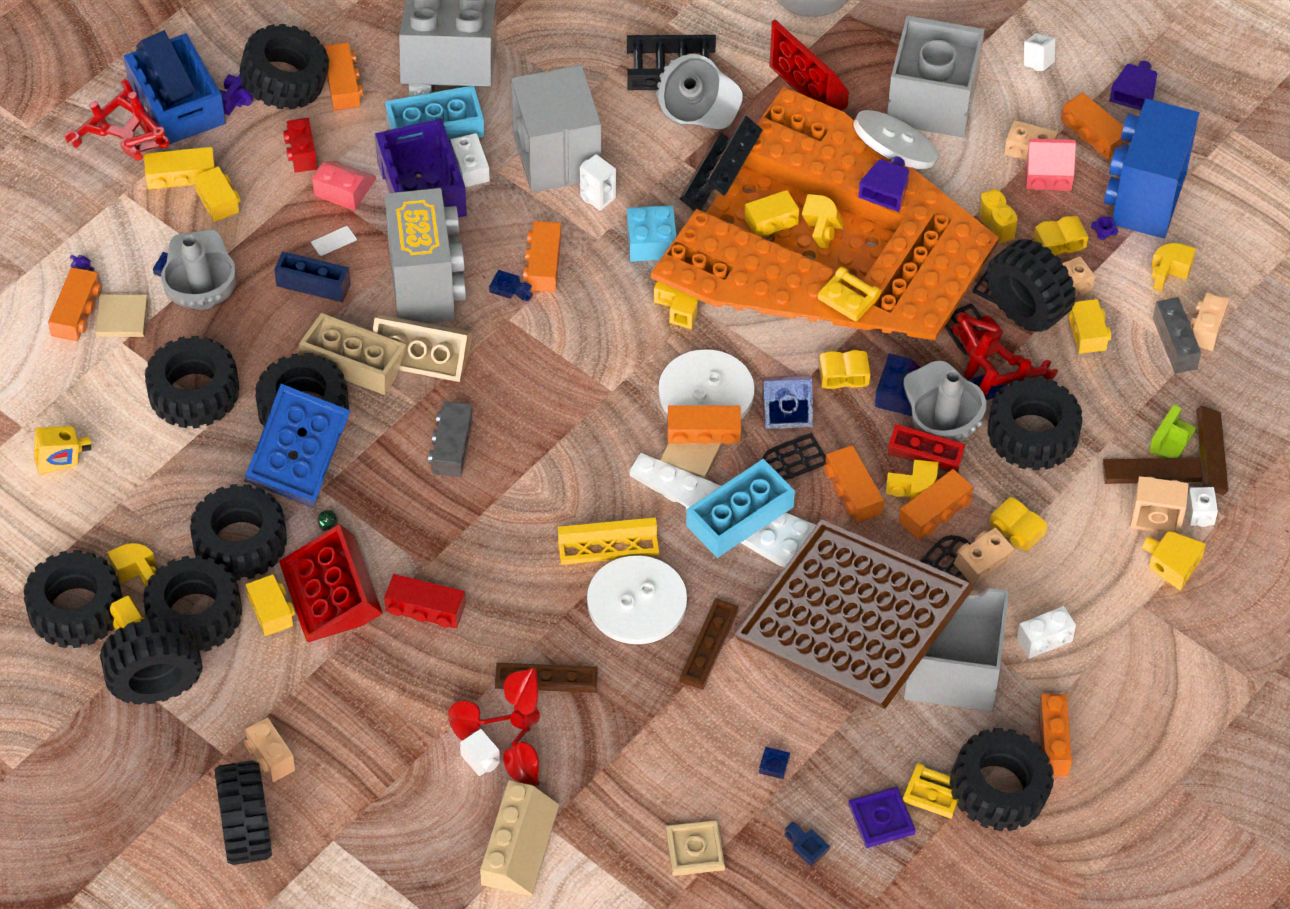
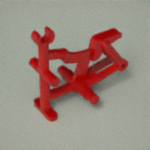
[64,79,170,161]
[952,312,1058,396]

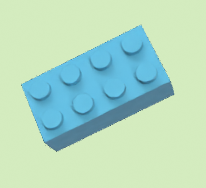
[385,86,484,141]
[686,459,795,558]

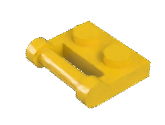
[818,266,882,322]
[903,762,959,819]

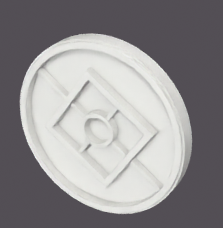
[853,110,938,169]
[659,349,754,419]
[587,556,687,644]

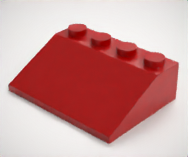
[769,19,849,111]
[279,524,383,642]

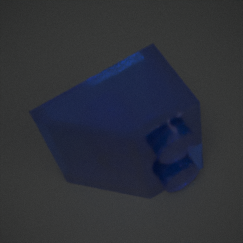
[875,353,921,416]
[762,375,813,429]

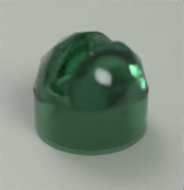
[318,510,338,532]

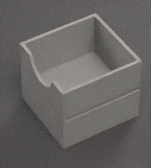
[887,15,985,138]
[511,65,601,193]
[904,588,1009,712]

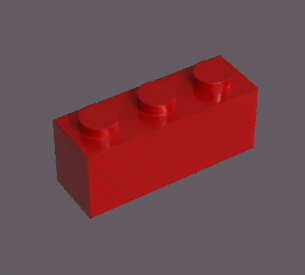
[888,424,966,473]
[384,574,466,629]

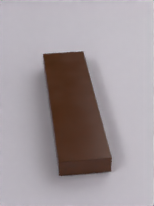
[1196,405,1228,495]
[1102,458,1203,484]
[679,598,739,690]
[495,662,598,693]

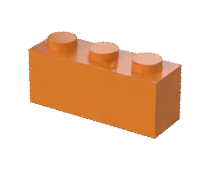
[324,42,363,111]
[1061,92,1128,160]
[523,221,561,292]
[48,267,102,341]
[667,405,741,444]
[823,445,884,523]
[899,469,974,540]
[1038,694,1072,776]

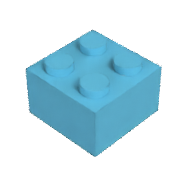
[627,205,676,262]

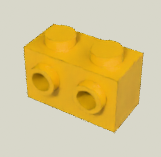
[193,166,241,222]
[745,190,799,237]
[1068,299,1111,354]
[245,574,295,636]

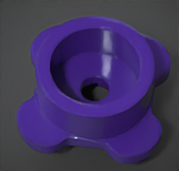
[1091,216,1118,240]
[70,255,95,271]

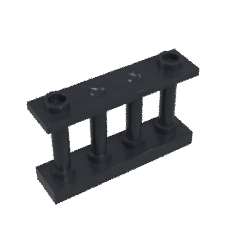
[627,34,716,90]
[679,116,763,211]

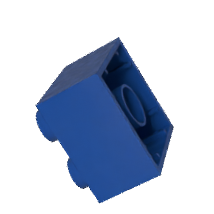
[1104,98,1200,239]

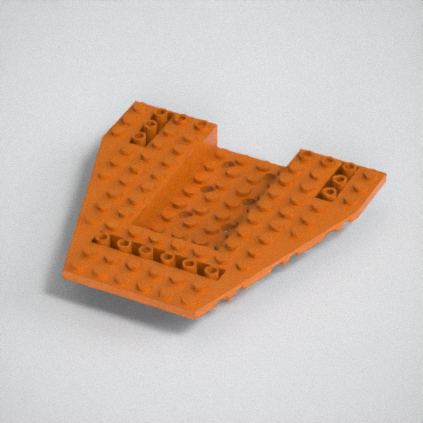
[651,86,999,341]

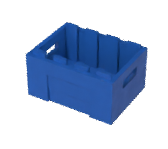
[123,33,225,144]
[244,384,350,508]

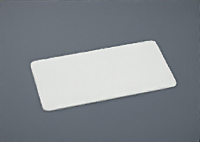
[311,226,357,256]

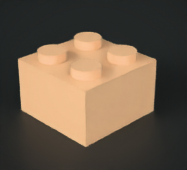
[1131,476,1189,534]

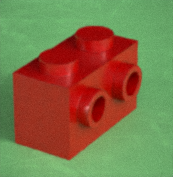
[283,118,317,173]

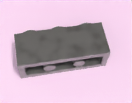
[1153,297,1201,374]
[428,401,473,477]

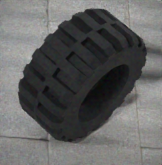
[239,24,329,110]
[986,239,1076,332]
[145,336,239,429]
[255,353,349,437]
[987,377,1083,470]
[190,484,287,580]
[23,550,123,648]
[143,555,242,652]
[100,617,203,705]
[950,728,1054,831]
[214,760,272,865]

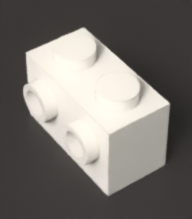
[450,133,490,187]
[580,154,616,211]
[1017,606,1076,659]

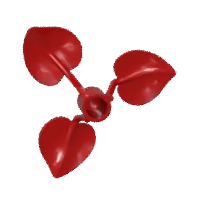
[448,668,540,786]

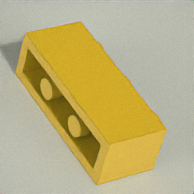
[144,147,215,189]

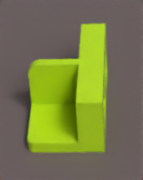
[1149,404,1196,458]

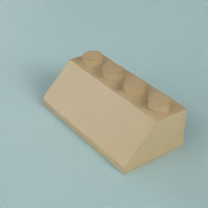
[299,313,406,395]
[373,314,473,382]
[480,780,559,897]

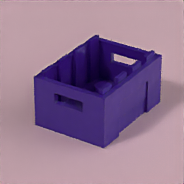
[375,118,467,218]

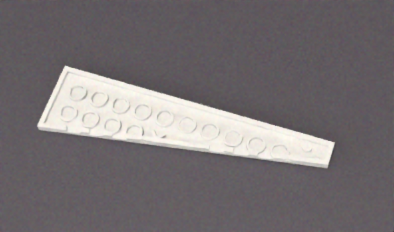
[630,453,816,568]

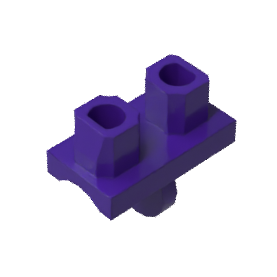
[219,74,254,116]

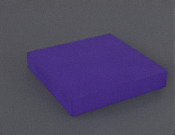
[848,787,916,848]

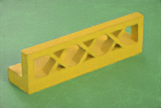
[557,517,659,565]

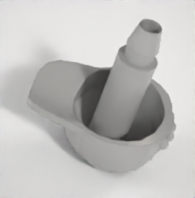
[655,54,743,130]
[161,230,237,310]
[904,360,987,442]

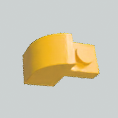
[802,194,844,249]
[1151,243,1197,291]
[654,281,698,329]
[886,460,939,501]
[107,543,156,587]

